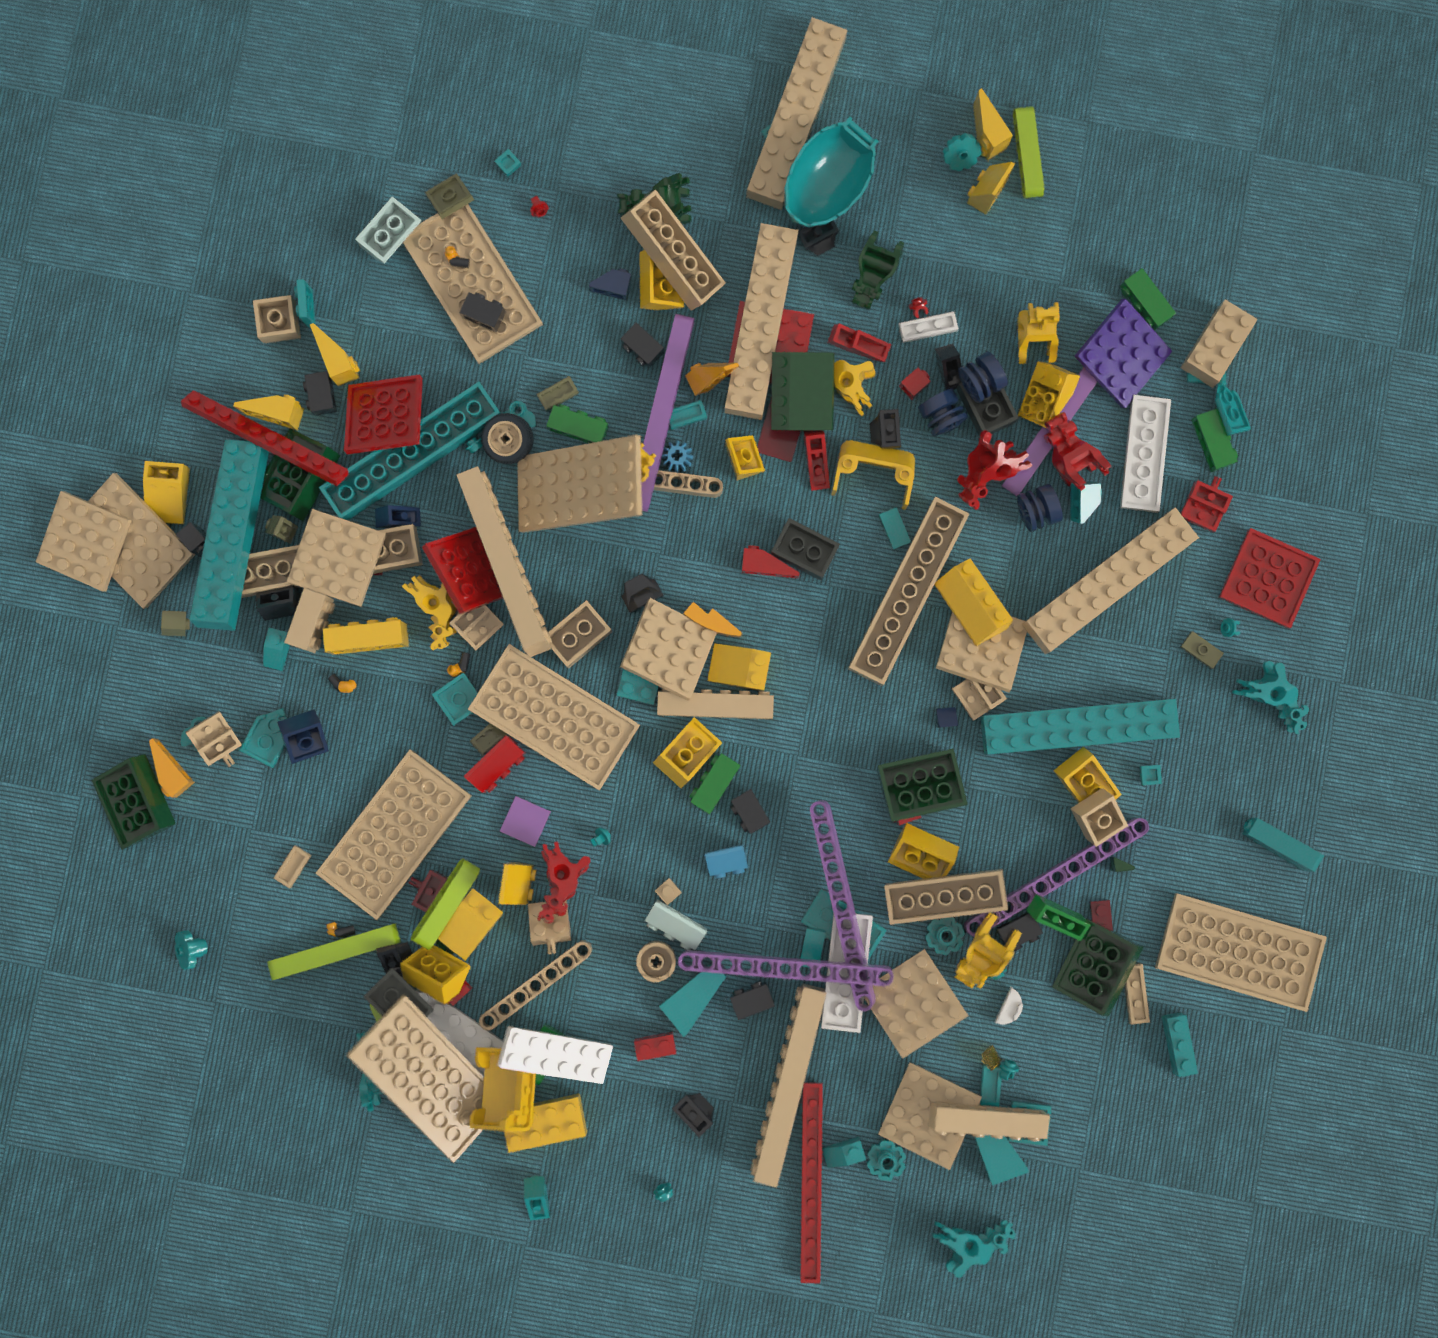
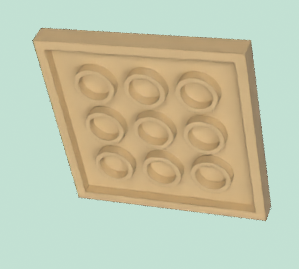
[36,491,132,592]
[287,509,387,607]
[620,598,717,701]
[936,612,1027,693]
[864,949,968,1058]
[878,1062,982,1170]

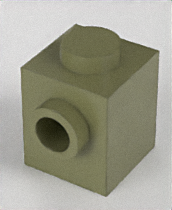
[161,611,190,636]

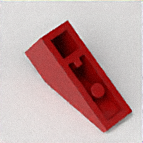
[803,430,830,491]
[742,545,800,579]

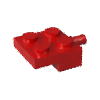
[1180,476,1233,533]

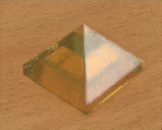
[982,1045,1002,1071]

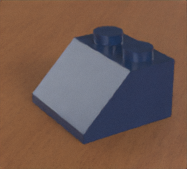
[277,709,329,764]

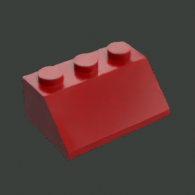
[464,735,526,793]

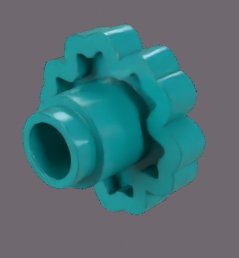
[943,133,982,171]
[925,917,965,955]
[175,930,208,970]
[866,1139,906,1181]

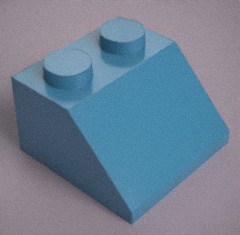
[705,845,748,879]

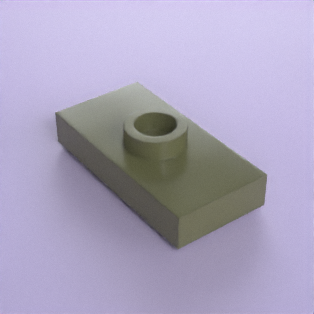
[537,376,579,412]
[1180,631,1224,669]
[470,723,508,756]

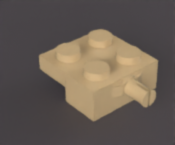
[449,601,504,650]
[952,679,1007,721]
[186,711,242,767]
[528,900,571,954]

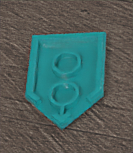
[1215,379,1251,436]
[239,708,287,768]

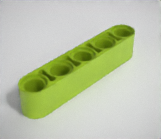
[1013,106,1044,198]
[411,858,480,950]

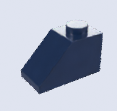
[589,268,632,301]
[375,505,421,529]

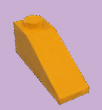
[685,363,739,396]
[149,738,195,798]

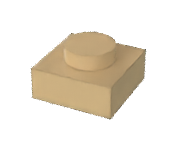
[655,878,682,905]

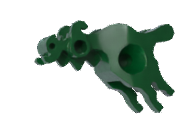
[617,173,691,224]
[851,231,904,310]

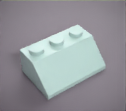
[355,197,421,264]
[645,899,707,950]

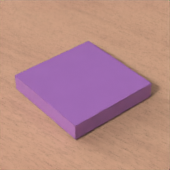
[500,796,551,847]

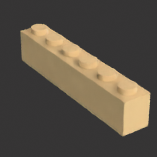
[657,688,774,719]
[928,1102,1050,1141]

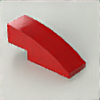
[827,323,891,362]

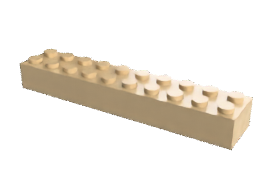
[747,17,847,210]
[725,223,798,420]
[457,466,552,657]
[848,497,969,686]
[1022,507,1199,654]
[241,524,423,598]
[750,983,827,1188]

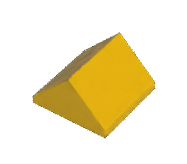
[725,435,765,480]

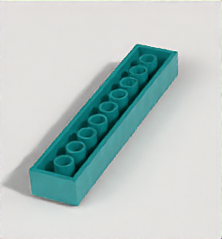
[319,382,501,521]
[189,439,269,631]
[980,699,1180,755]

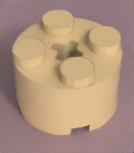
[636,941,676,982]

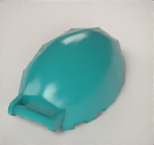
[784,116,879,227]

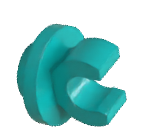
[1220,618,1240,637]
[590,827,611,847]
[999,1059,1019,1081]

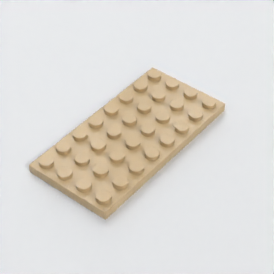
[403,204,543,364]
[517,435,642,533]
[468,644,640,791]
[316,749,472,920]
[1155,893,1327,1012]
[346,995,484,1163]

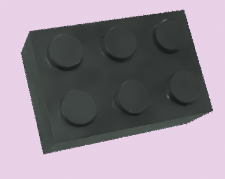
[956,382,1019,436]
[771,518,840,580]
[363,968,434,1017]

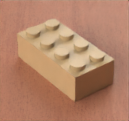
[1180,299,1258,388]

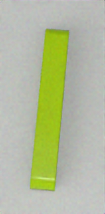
[267,923,401,980]

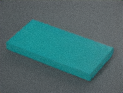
[801,889,887,960]

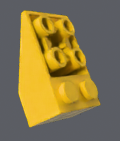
[1018,361,1080,428]
[143,461,190,524]

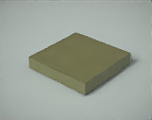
[425,173,474,219]

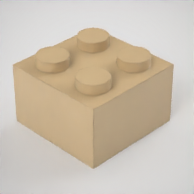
[253,295,301,344]
[1070,788,1128,847]

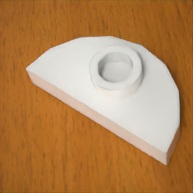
[995,987,1023,1025]

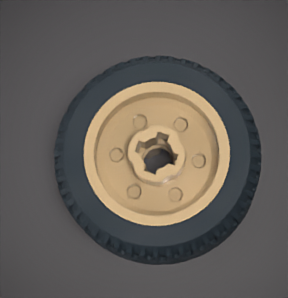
[481,413,534,464]

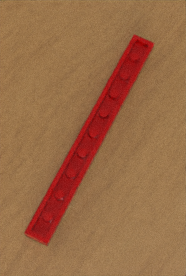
[181,390,349,486]
[800,1082,823,1283]

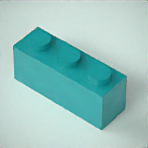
[1161,1012,1198,1077]

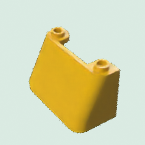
[469,1047,536,1131]

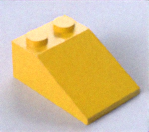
[973,88,1013,161]
[967,162,1015,214]
[310,323,360,386]
[233,394,304,431]
[707,643,771,692]
[653,717,722,788]
[1053,747,1122,803]
[499,862,537,905]
[438,888,503,961]

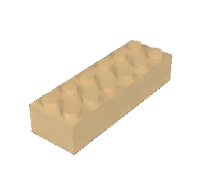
[621,190,725,310]
[884,869,1008,925]

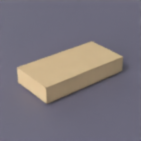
[274,845,312,888]

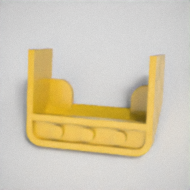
[831,440,915,510]

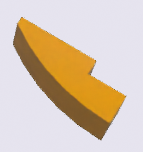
[683,602,742,638]

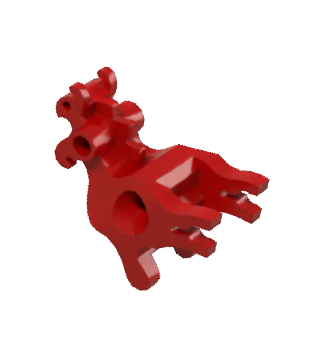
[1043,412,1111,491]
[957,430,1032,510]
[537,842,591,924]

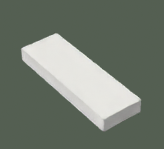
[899,312,958,343]

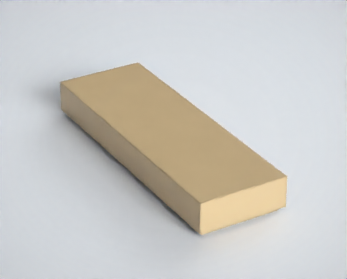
[1124,963,1150,1024]

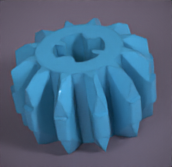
[661,440,693,473]

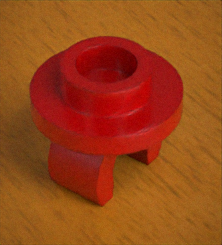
[530,196,549,217]
[909,297,928,318]

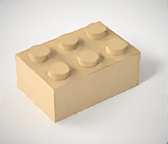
[284,588,335,653]
[549,600,613,668]

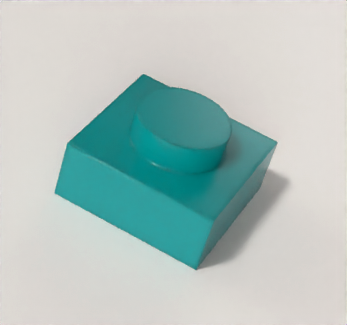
[495,149,521,177]
[1139,765,1162,785]

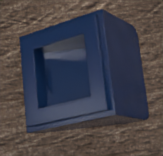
[936,707,958,728]

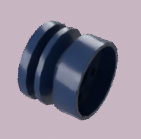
[958,351,1008,403]
[918,389,968,437]
[1017,484,1063,532]

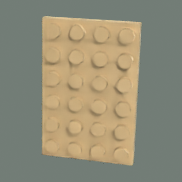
[88,473,195,609]

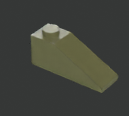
[265,515,298,544]

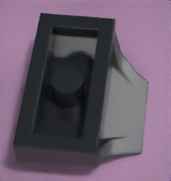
[798,220,839,256]
[869,409,901,448]
[621,574,664,614]
[376,942,413,977]
[672,1092,714,1137]

